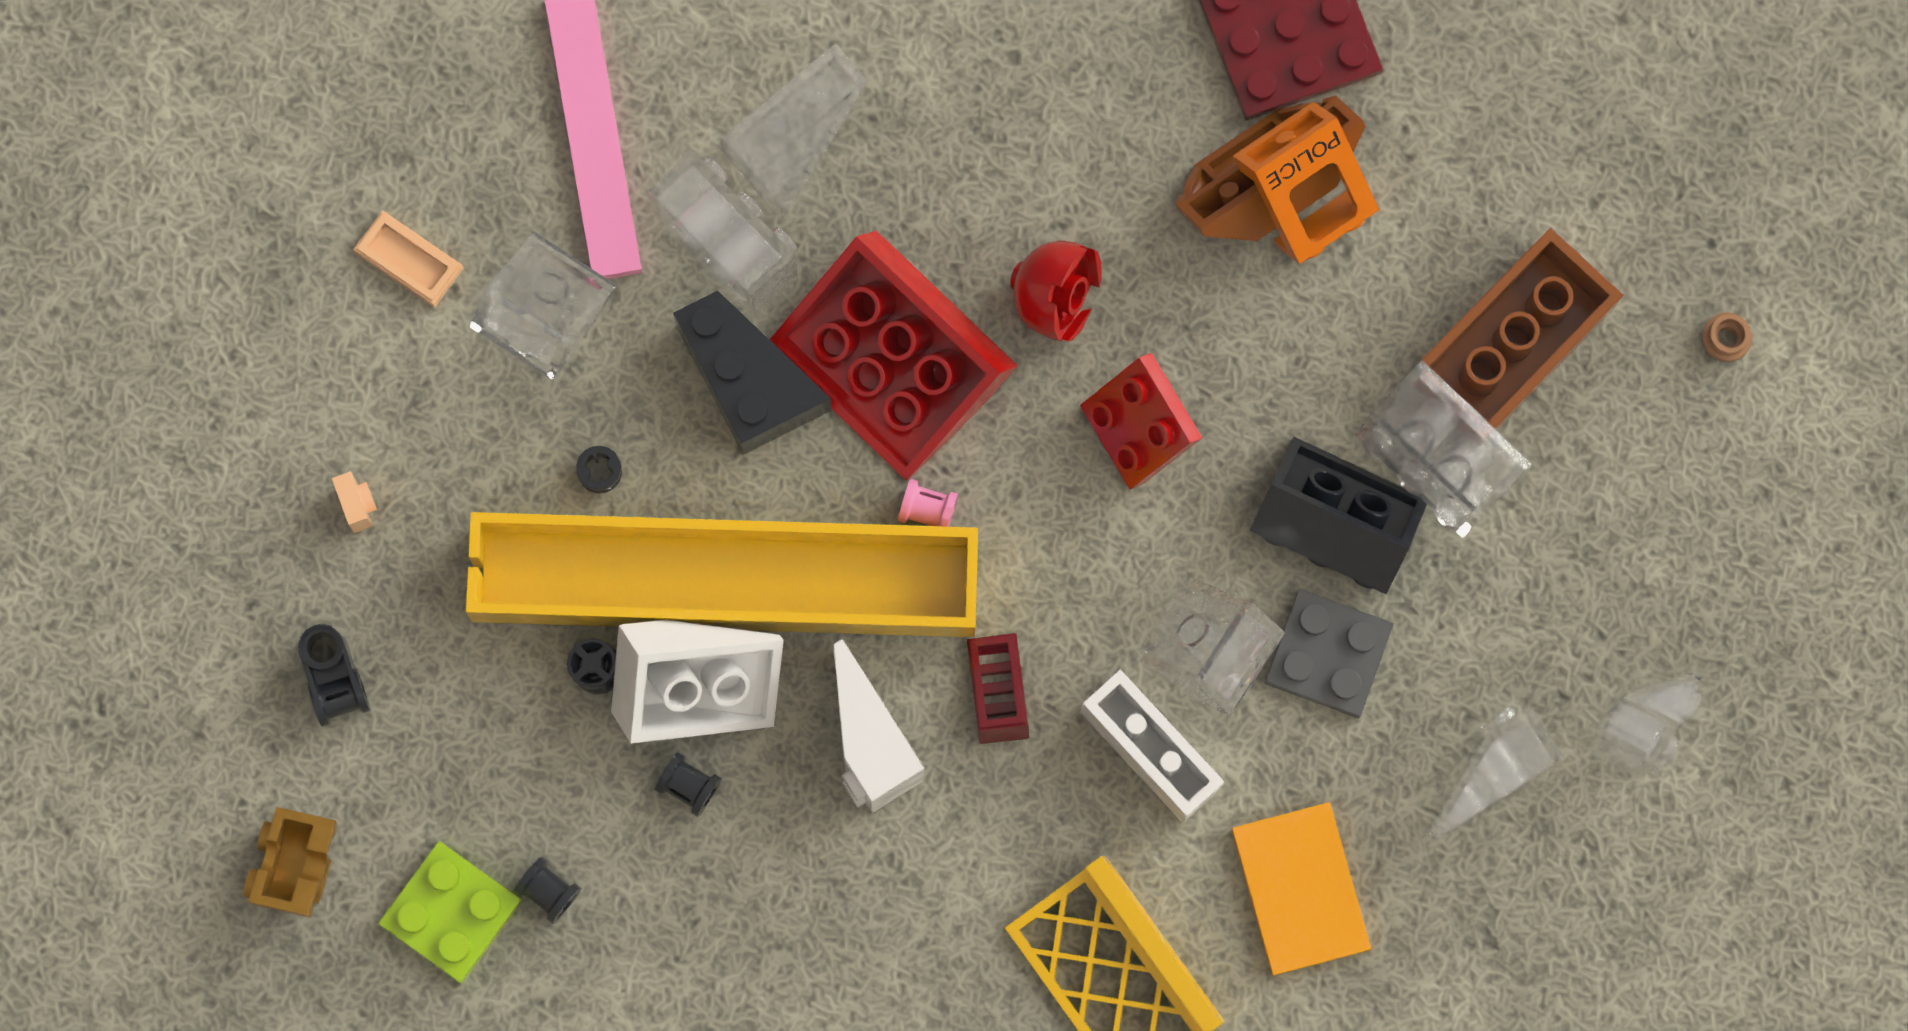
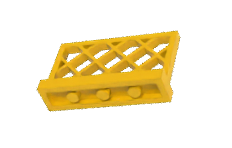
[1005,856,1225,1031]

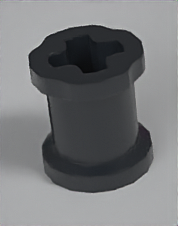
[654,752,722,817]
[513,857,581,924]

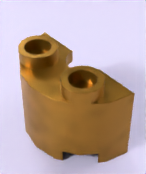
[243,806,336,918]

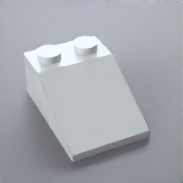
[611,620,783,743]
[834,639,924,813]

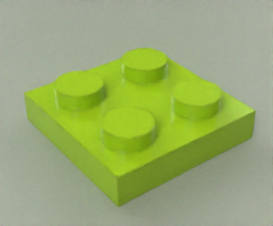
[378,841,522,984]

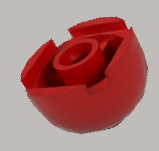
[1010,240,1102,342]

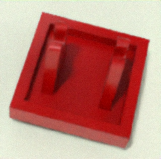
[1080,353,1202,490]

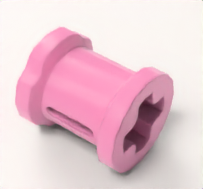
[898,479,958,527]

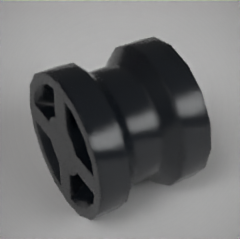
[567,638,616,695]

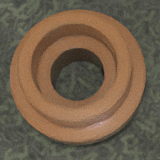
[1702,312,1752,362]

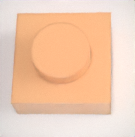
[332,471,377,533]

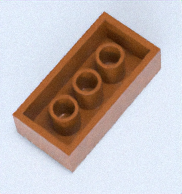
[1408,227,1624,447]

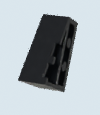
[673,291,832,455]

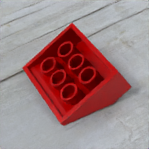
[769,230,1018,481]

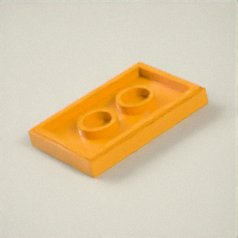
[1231,802,1371,976]

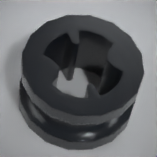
[576,446,622,494]

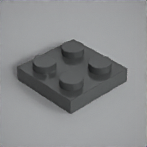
[1265,589,1394,719]

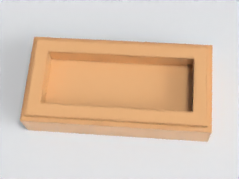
[353,210,464,308]

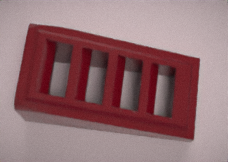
[967,633,1030,744]

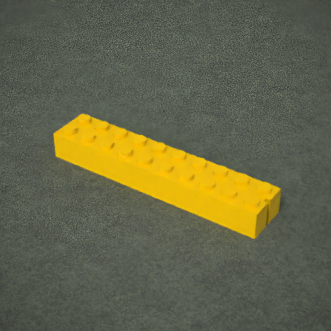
[466,512,978,637]

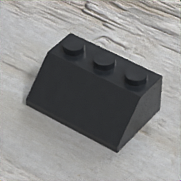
[1249,437,1429,594]

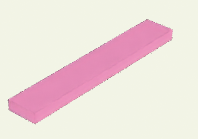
[545,0,642,281]

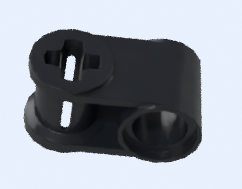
[298,624,371,727]

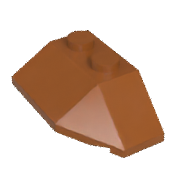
[1175,95,1365,241]

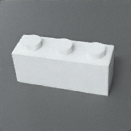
[1080,670,1224,823]

